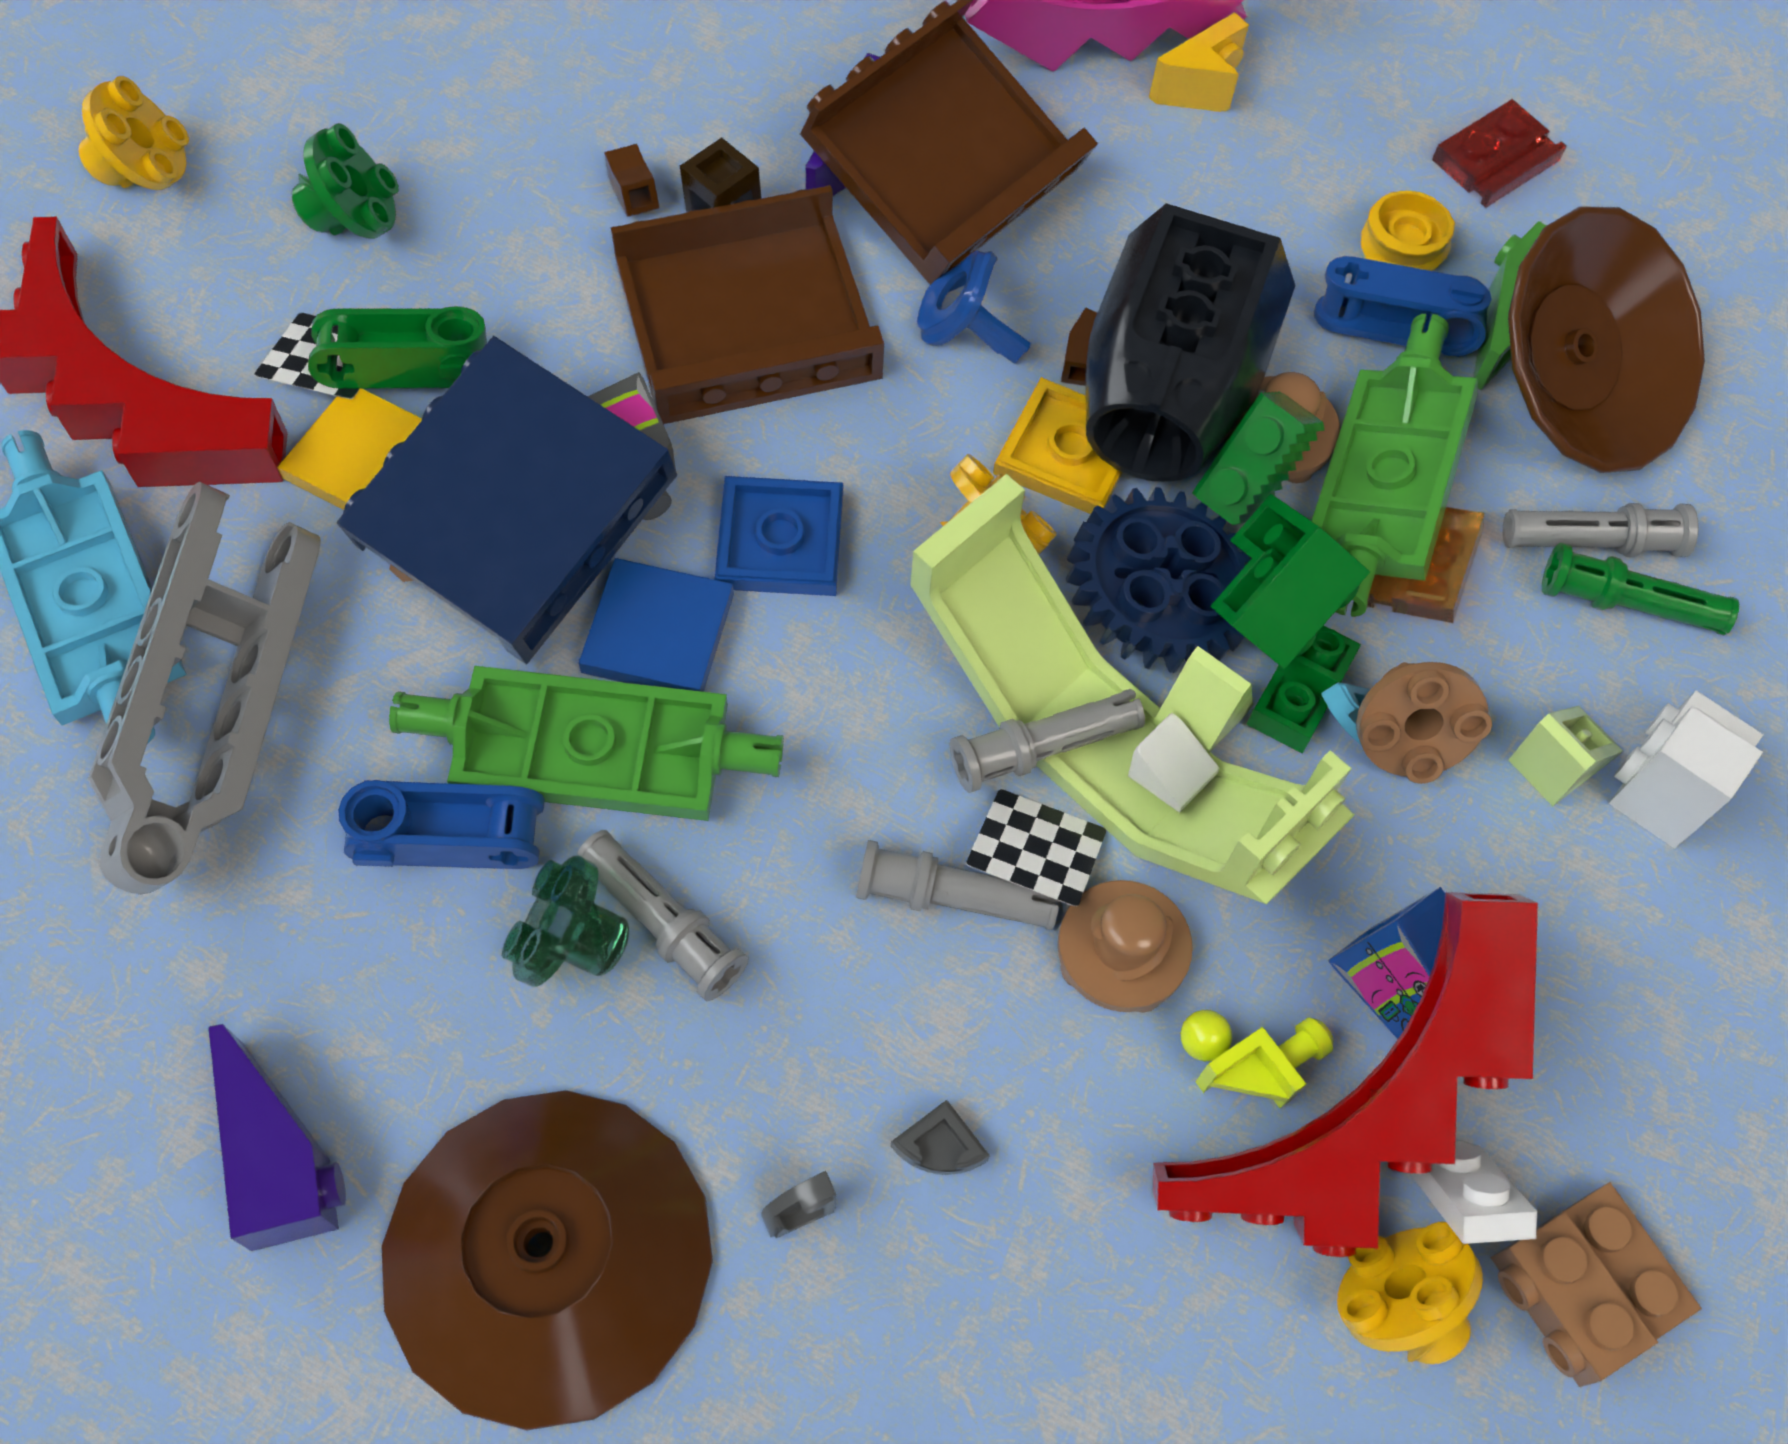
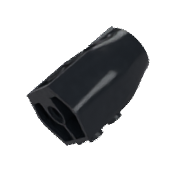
[1085,203,1296,482]

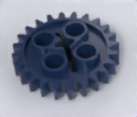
[1066,487,1251,673]

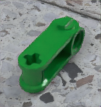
[308,306,487,389]

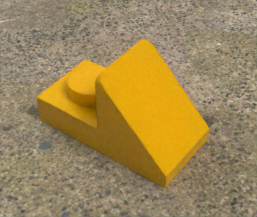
[1149,12,1249,112]

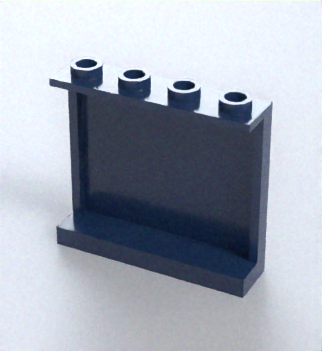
[336,336,677,665]

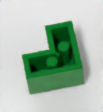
[1210,494,1370,669]

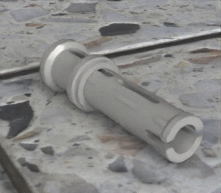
[1503,503,1698,557]
[949,689,1145,793]
[576,830,749,1002]
[856,840,1059,930]

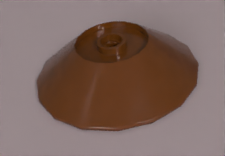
[1508,206,1705,473]
[381,1090,713,1431]

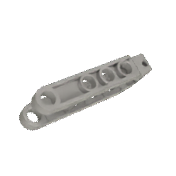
[88,481,321,895]

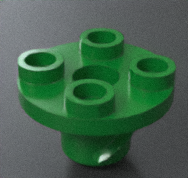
[292,123,399,239]

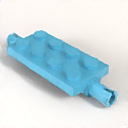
[0,430,187,744]

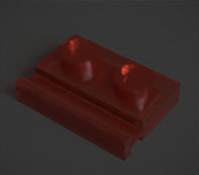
[1432,99,1567,208]

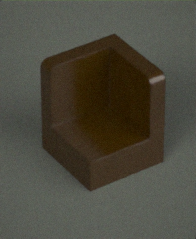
[680,137,762,212]

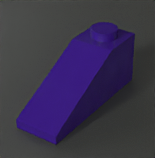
[208,1024,346,1251]

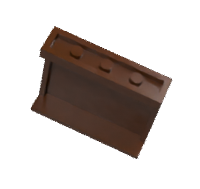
[800,0,1098,285]
[610,185,884,424]

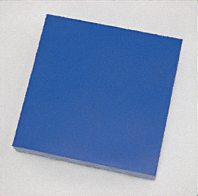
[714,476,843,596]
[578,558,734,692]

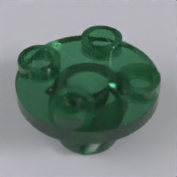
[502,855,629,987]

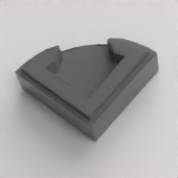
[891,1100,990,1175]
[761,1171,836,1238]

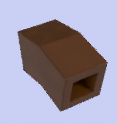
[604,143,660,217]
[1061,307,1097,386]

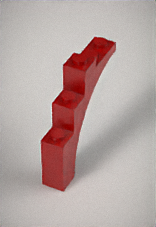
[0,216,288,487]
[1152,892,1538,1257]

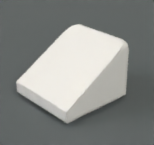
[1128,713,1219,813]

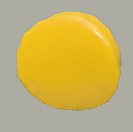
[1361,190,1455,271]

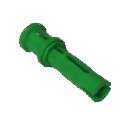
[1542,542,1740,636]

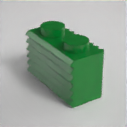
[1192,391,1324,525]

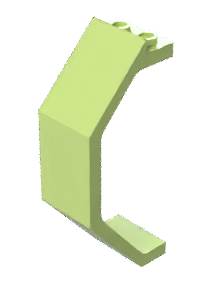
[910,474,1355,905]

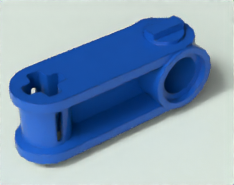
[1314,256,1492,356]
[338,780,545,869]

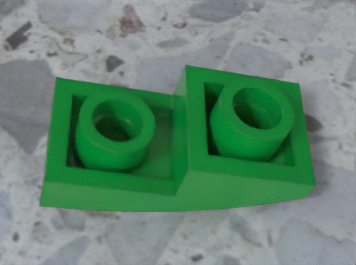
[1246,625,1361,754]

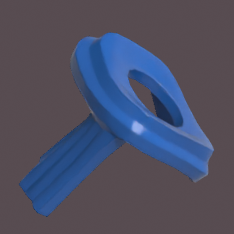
[917,250,1031,364]

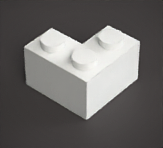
[1609,690,1764,849]

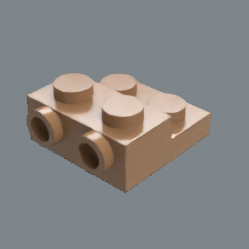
[1490,1182,1702,1387]

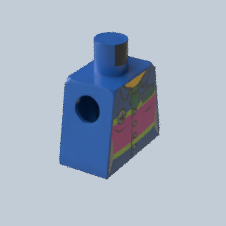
[1328,887,1446,1039]

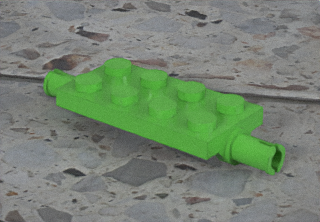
[1312,314,1478,617]
[389,666,784,821]

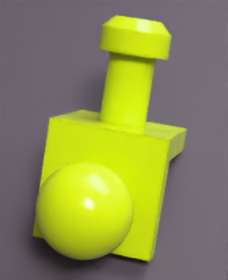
[1180,1010,1334,1108]

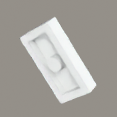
[1411,1141,1537,1244]

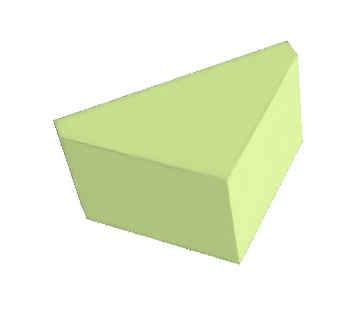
[1155,646,1253,754]
[1508,706,1623,807]

